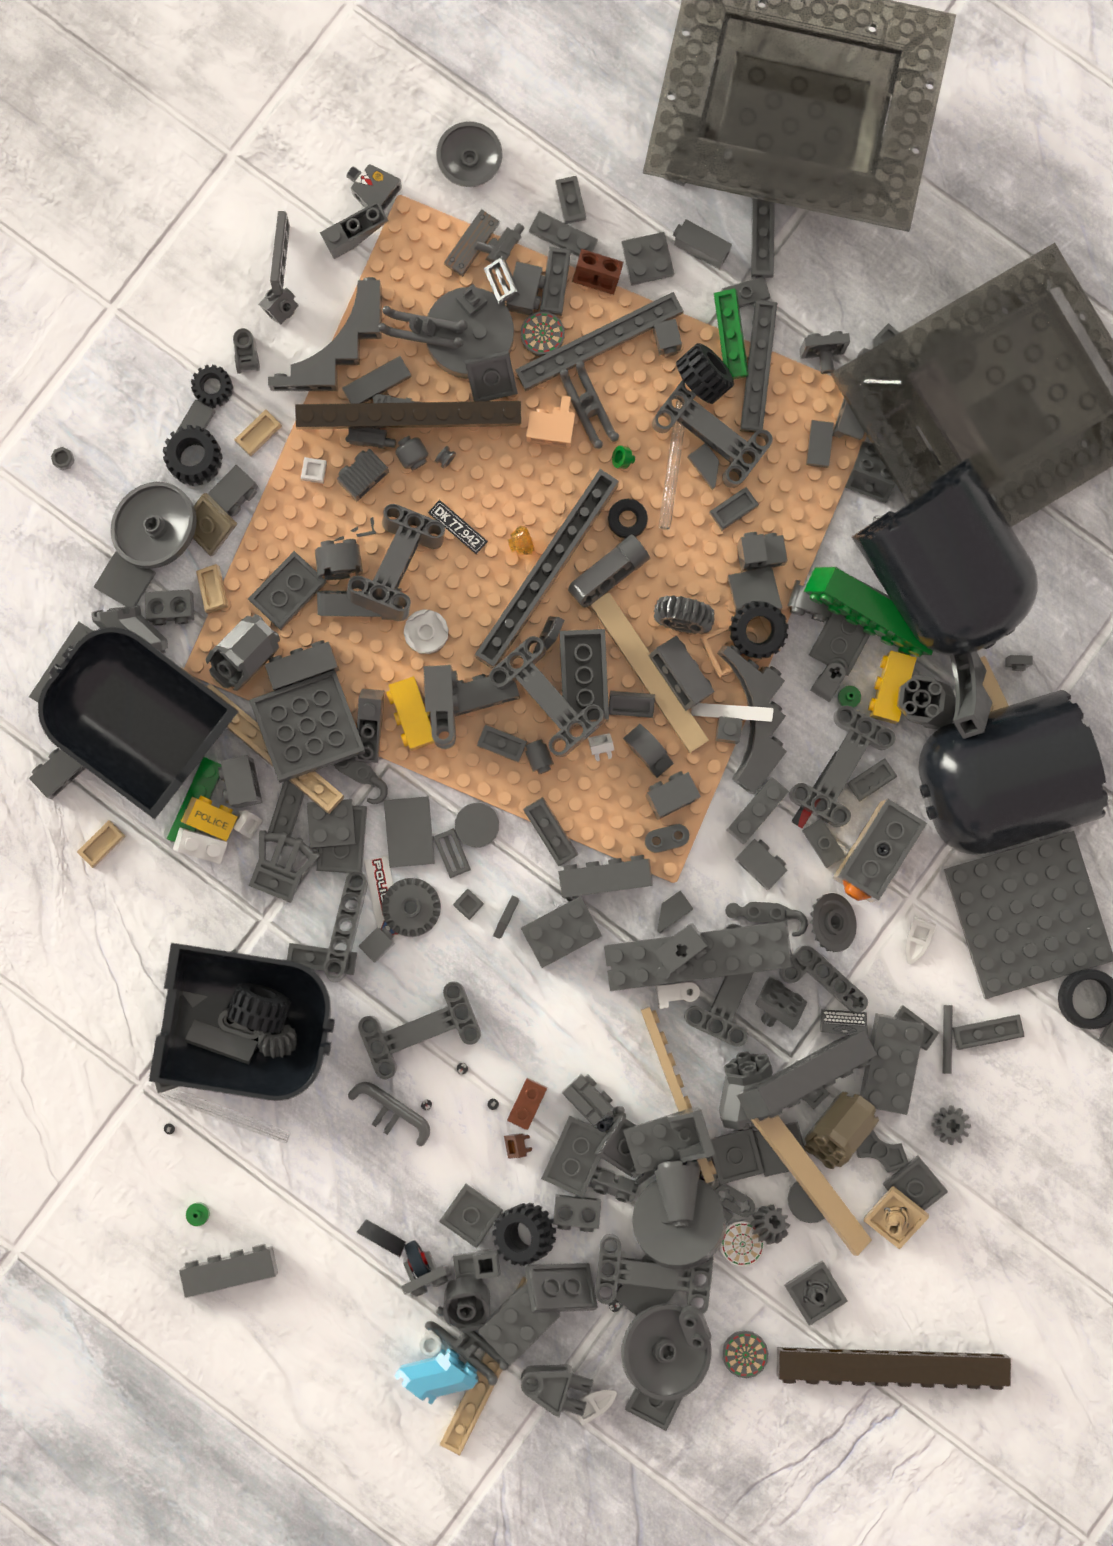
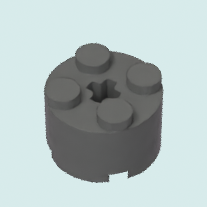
[315,539,363,580]
[788,580,832,622]
[443,1276,490,1332]

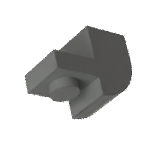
[623,724,674,778]
[453,1249,501,1279]

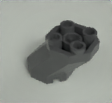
[91,606,168,653]
[205,614,280,691]
[897,675,956,729]
[719,1052,773,1130]

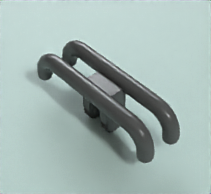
[378,306,468,349]
[560,361,619,449]
[348,1082,430,1147]
[425,1306,509,1385]

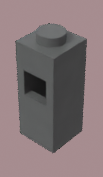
[673,219,732,270]

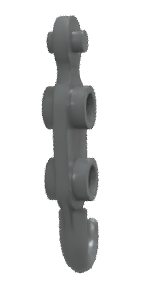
[334,757,388,804]
[725,902,808,937]

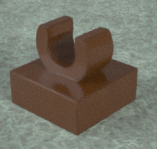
[504,1133,533,1159]

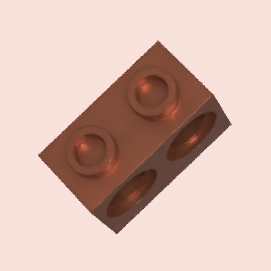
[572,249,624,295]
[507,1078,547,1131]

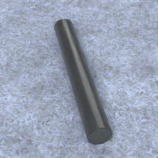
[942,1005,953,1074]

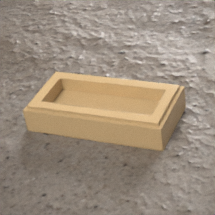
[234,409,282,457]
[196,564,228,614]
[77,820,126,868]

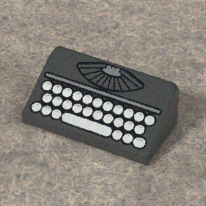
[820,1009,868,1034]

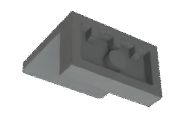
[845,441,904,503]

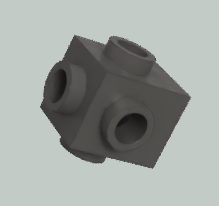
[258,288,299,325]

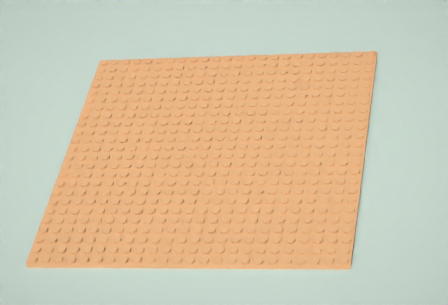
[184,195,873,883]

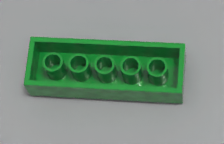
[803,567,933,657]

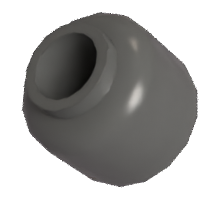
[395,436,428,471]

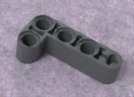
[779,946,868,1013]

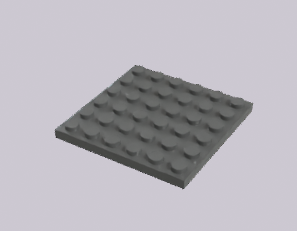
[944,831,1113,999]

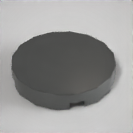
[455,803,499,848]
[787,1181,825,1223]

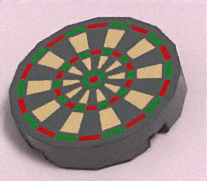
[521,312,564,356]
[722,1331,769,1378]

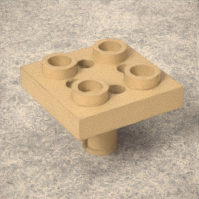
[863,1186,929,1250]

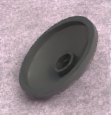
[436,121,502,187]

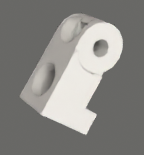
[656,982,700,1009]

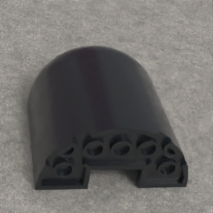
[852,458,1038,655]
[38,627,239,820]
[918,690,1108,854]
[149,942,335,1101]

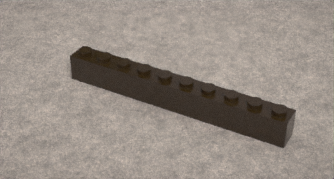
[295,401,521,430]
[777,1347,1011,1390]

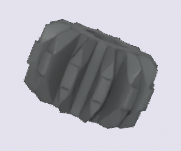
[258,1024,297,1059]
[931,1105,971,1145]
[750,1205,790,1245]

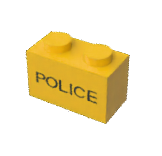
[181,795,238,841]

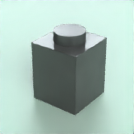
[653,319,682,356]
[715,716,743,744]
[358,927,395,962]

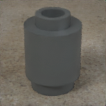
[525,739,554,774]

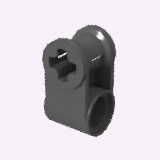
[233,328,260,374]
[810,657,848,702]

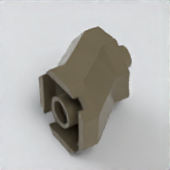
[804,1091,879,1169]

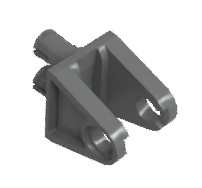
[521,1364,593,1417]

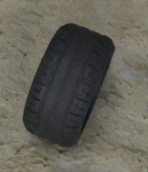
[1058,969,1113,1029]

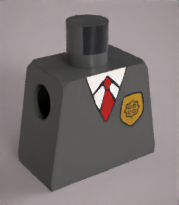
[346,164,402,211]

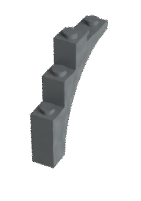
[717,645,787,794]
[949,651,992,739]

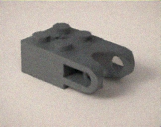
[423,665,459,749]

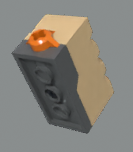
[832,799,927,902]

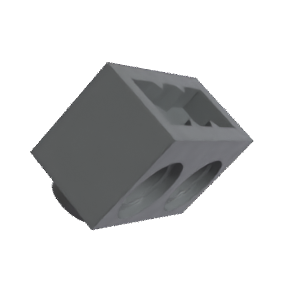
[145,589,195,626]
[553,1194,602,1232]

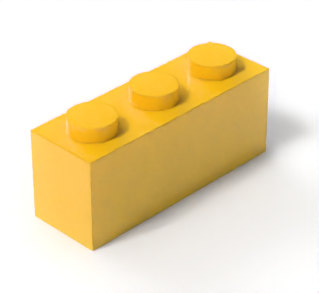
[868,650,917,724]
[386,676,434,751]

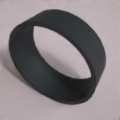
[356,1219,406,1257]

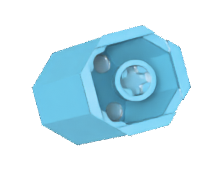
[395,1348,479,1405]

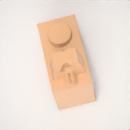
[526,396,575,448]

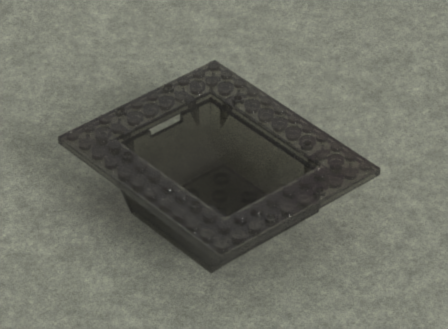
[643,0,956,232]
[830,243,1113,527]

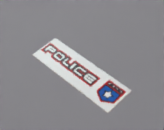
[364,856,401,937]

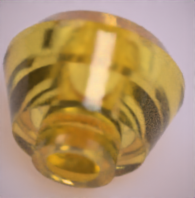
[507,526,534,555]

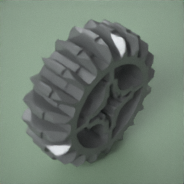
[654,595,715,634]

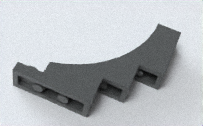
[268,277,382,391]

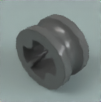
[435,446,456,469]

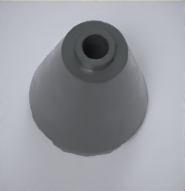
[654,1161,700,1228]

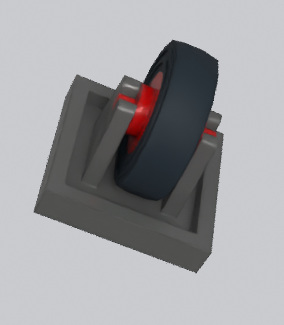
[401,1240,452,1297]

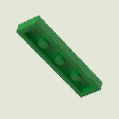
[714,288,749,380]
[167,757,222,842]

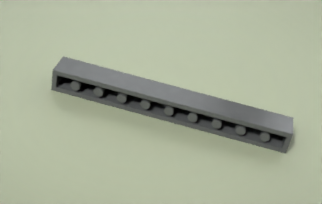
[475,469,619,669]

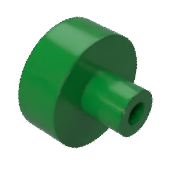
[612,446,635,469]
[838,686,861,708]
[186,1202,210,1226]

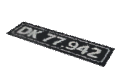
[428,500,488,554]

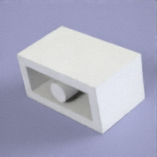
[173,827,227,864]

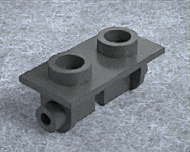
[589,1168,639,1203]

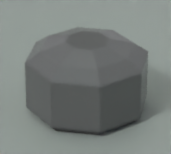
[51,447,75,470]

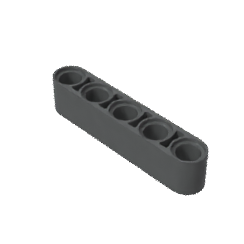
[324,871,368,982]

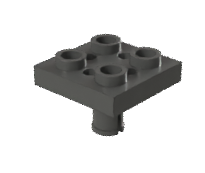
[799,331,850,374]
[755,976,807,1030]
[784,1261,848,1326]

